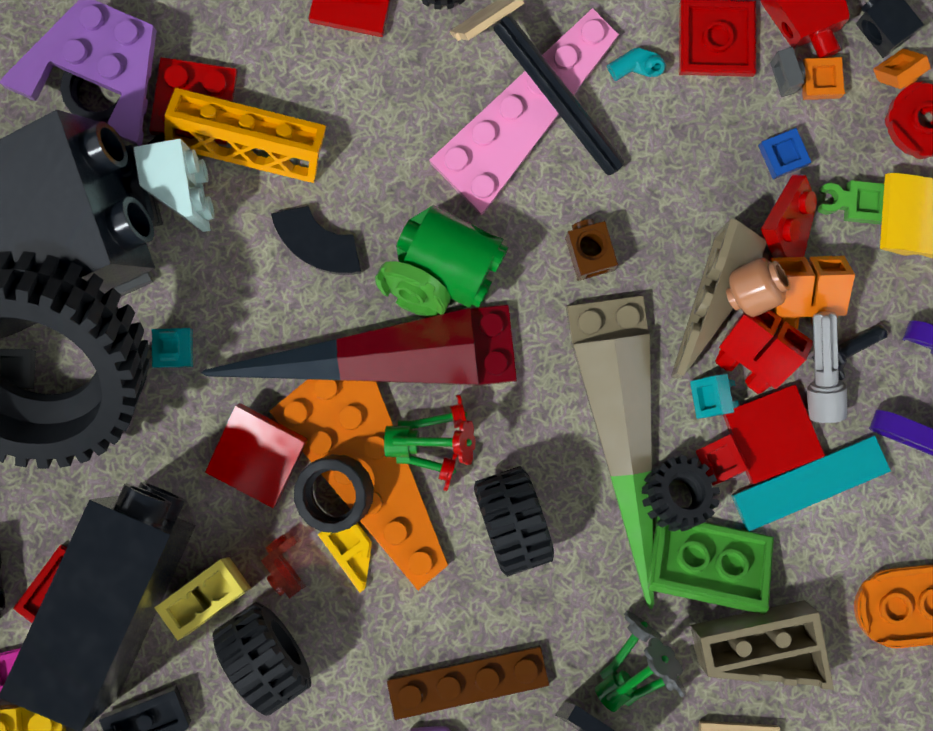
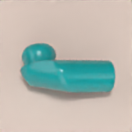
[607,48,666,81]

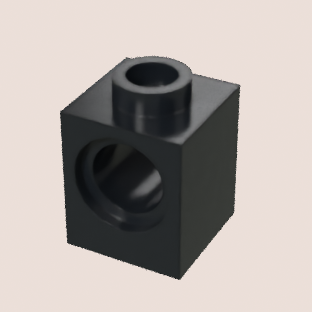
[856,0,924,58]

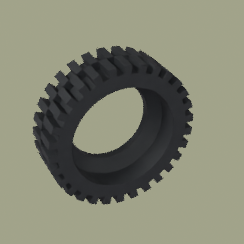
[0,251,150,469]

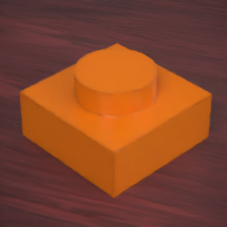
[873,48,931,89]
[802,57,845,100]

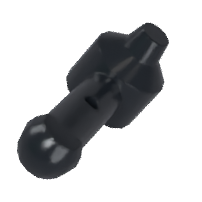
[812,324,888,380]

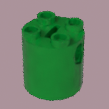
[396,205,509,308]

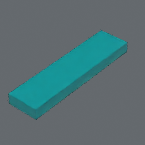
[731,436,891,532]

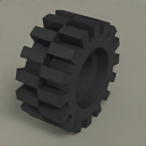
[641,455,720,532]

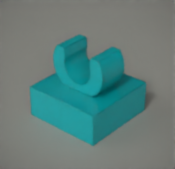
[152,328,193,368]
[690,374,739,419]

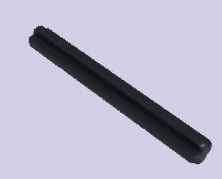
[493,15,624,175]

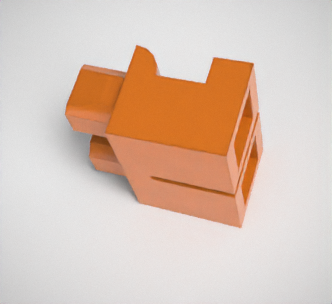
[771,256,855,329]

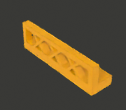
[165,88,326,183]

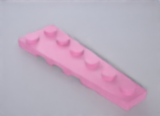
[429,8,619,215]

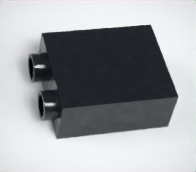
[0,110,155,338]
[0,482,196,731]

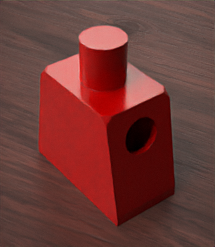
[760,0,850,58]

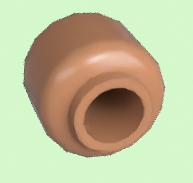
[726,258,790,317]

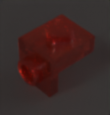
[261,534,306,599]

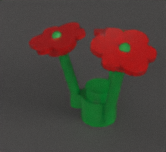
[384,395,476,491]

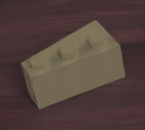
[690,600,834,690]

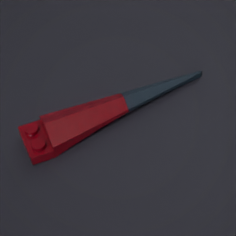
[201,305,517,386]

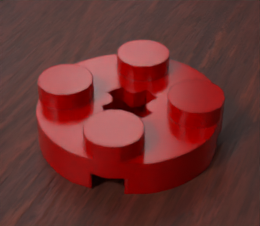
[885,81,933,159]

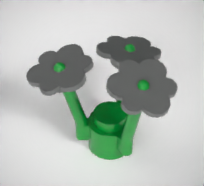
[595,611,686,712]

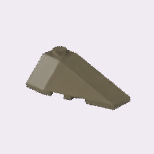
[671,219,769,379]

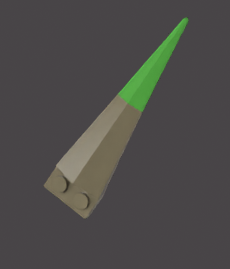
[566,296,654,610]

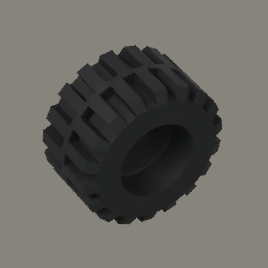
[474,466,554,577]
[213,602,311,716]

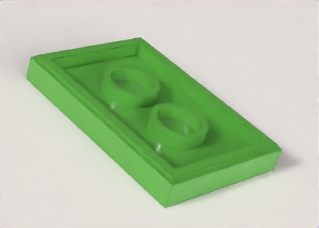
[648,516,774,615]

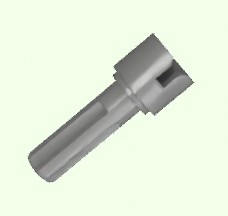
[807,311,847,423]

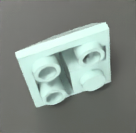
[134,138,214,232]

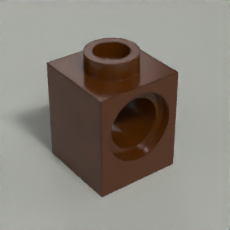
[565,219,618,281]

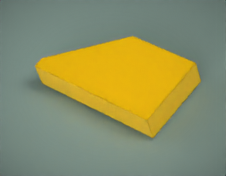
[317,513,373,593]

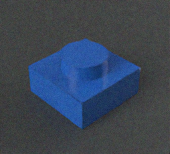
[758,128,811,180]

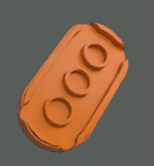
[854,564,933,648]

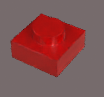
[695,434,750,486]

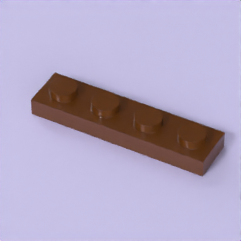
[387,645,549,720]

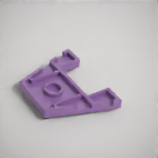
[0,0,157,146]

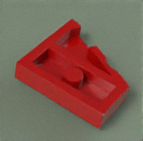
[761,175,817,258]

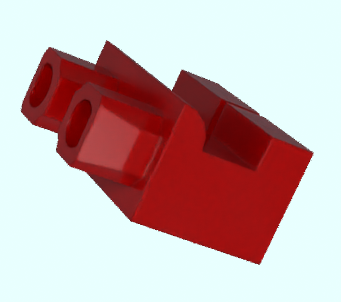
[715,310,813,394]

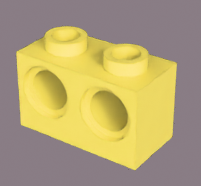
[154,557,251,641]

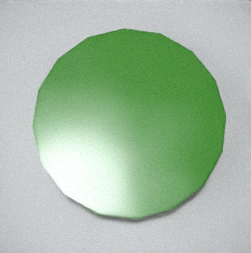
[375,261,451,317]

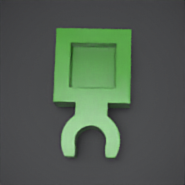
[818,180,884,225]

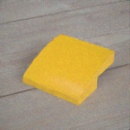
[880,173,933,258]

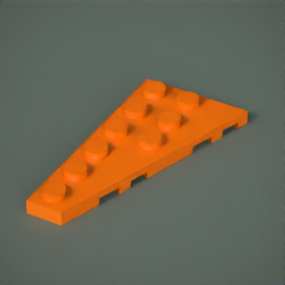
[269,379,448,591]

